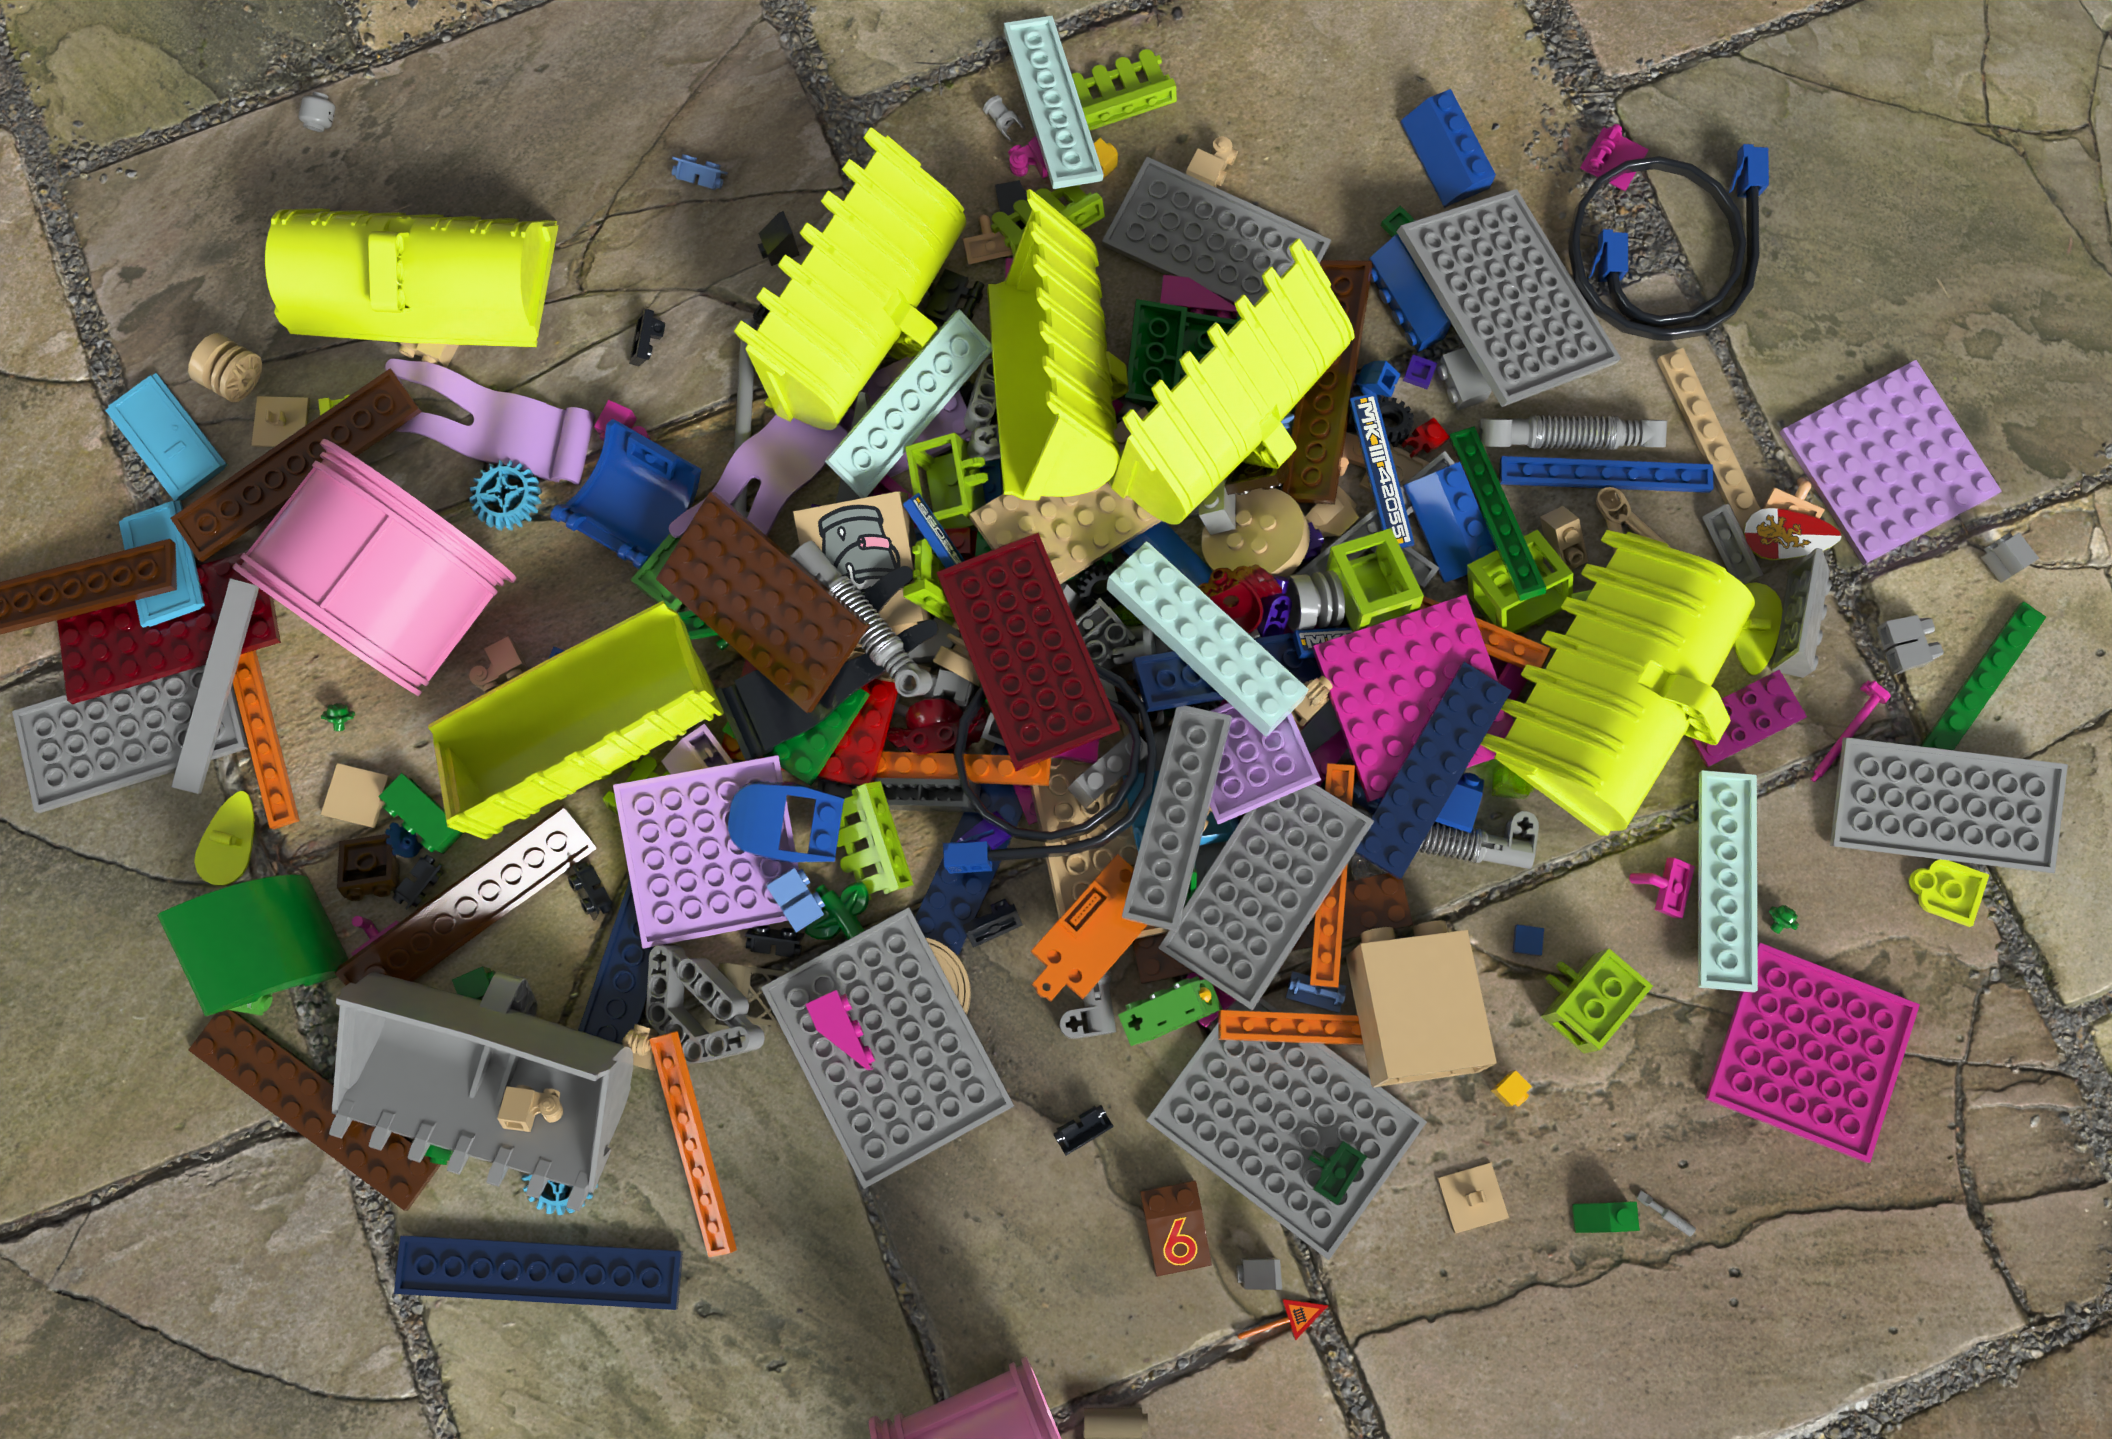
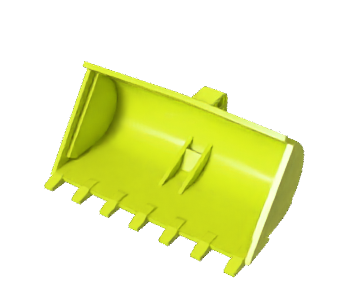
[734,127,966,430]
[987,189,1129,500]
[265,208,559,347]
[1108,239,1355,525]
[1480,530,1755,836]
[428,601,724,839]

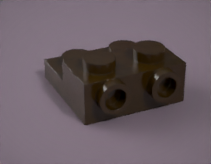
[1225,460,1290,495]
[337,834,400,901]

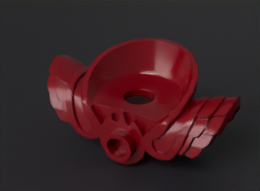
[1197,564,1282,634]
[887,698,987,755]

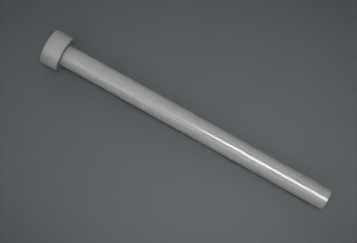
[731,319,757,519]

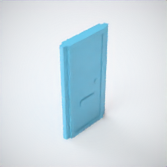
[105,373,228,501]
[119,500,205,628]

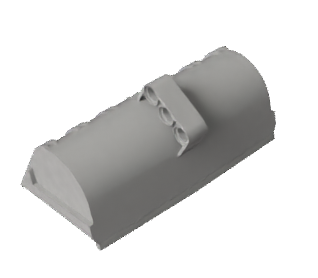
[329,971,633,1211]

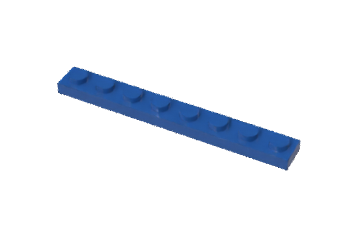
[1499,456,1713,493]

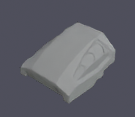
[1076,598,1137,670]

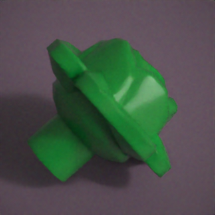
[321,703,355,731]
[1769,905,1799,934]

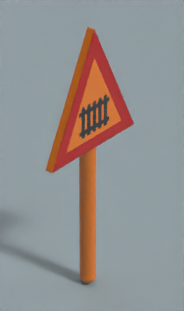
[1238,1299,1329,1340]

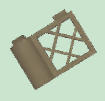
[711,963,788,1033]
[1084,1408,1148,1439]

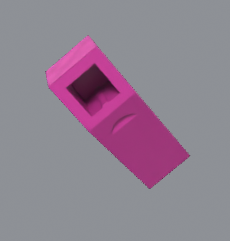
[1160,275,1237,320]
[805,990,875,1071]

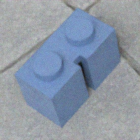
[766,866,825,932]

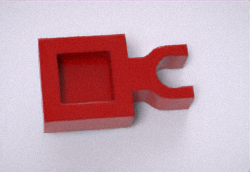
[1401,418,1450,458]

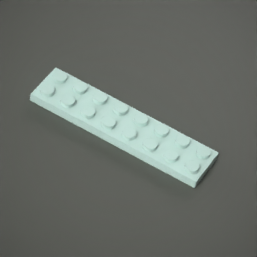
[1004,16,1104,189]
[825,309,992,498]
[1698,770,1758,992]

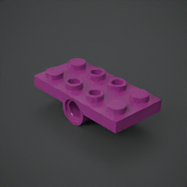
[1690,669,1807,768]

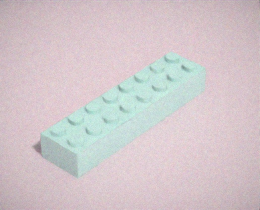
[1107,541,1309,737]

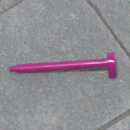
[1811,680,1891,782]

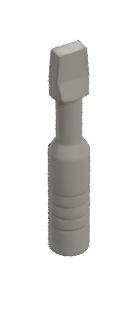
[1636,1191,1696,1237]

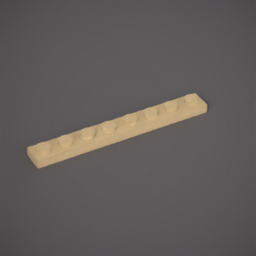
[1657,348,1761,532]

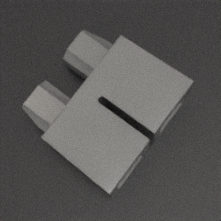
[1877,615,1944,675]
[923,670,975,712]

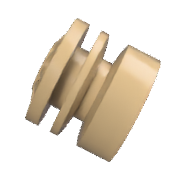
[188,333,262,402]
[933,621,982,688]

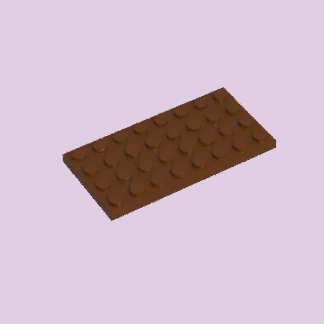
[656,492,870,713]

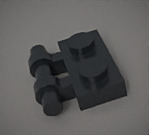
[924,269,985,324]

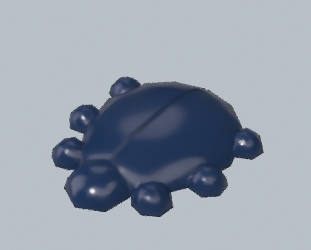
[385,822,423,858]

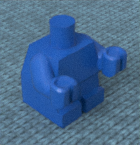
[1354,361,1401,400]

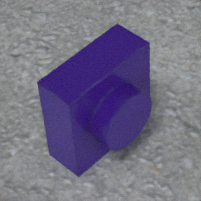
[1403,354,1437,389]

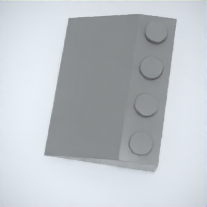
[1771,548,1831,678]

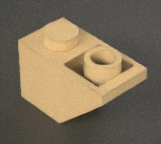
[1540,506,1588,570]

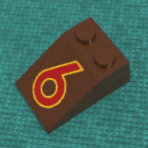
[1139,1180,1212,1277]

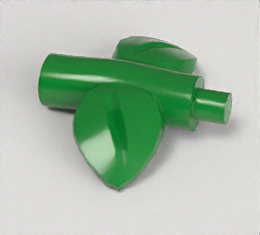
[805,882,869,940]

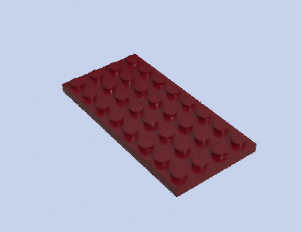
[936,533,1120,771]
[57,551,281,704]

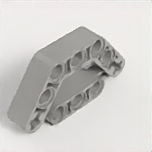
[964,359,1001,461]
[646,945,765,1064]

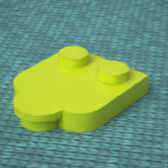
[1909,859,1989,927]

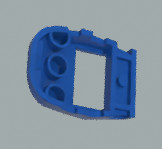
[728,781,844,862]

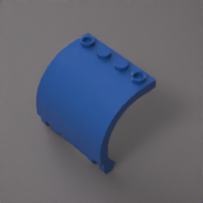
[550,419,701,569]

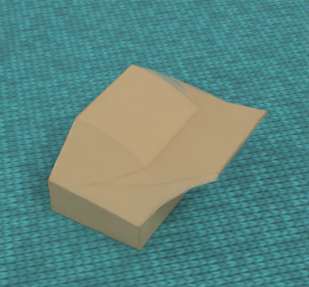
[1305,486,1360,538]

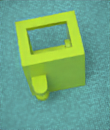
[905,433,988,529]
[1326,528,1424,632]
[1467,529,1573,634]
[1541,948,1653,1054]

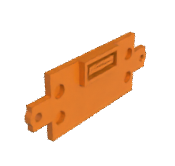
[1030,854,1147,1001]

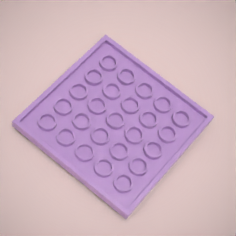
[1779,360,2002,565]
[613,755,799,948]

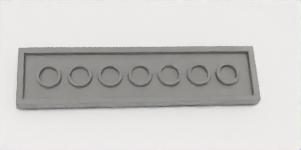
[1122,706,1232,932]

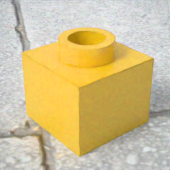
[1094,138,1118,179]
[1491,1070,1532,1107]

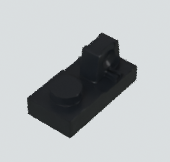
[629,308,665,367]
[963,899,1023,948]

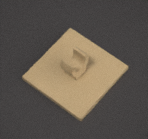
[252,396,310,447]
[1437,1162,1509,1234]

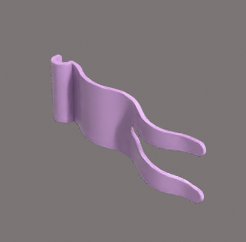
[385,359,595,485]
[669,407,855,538]

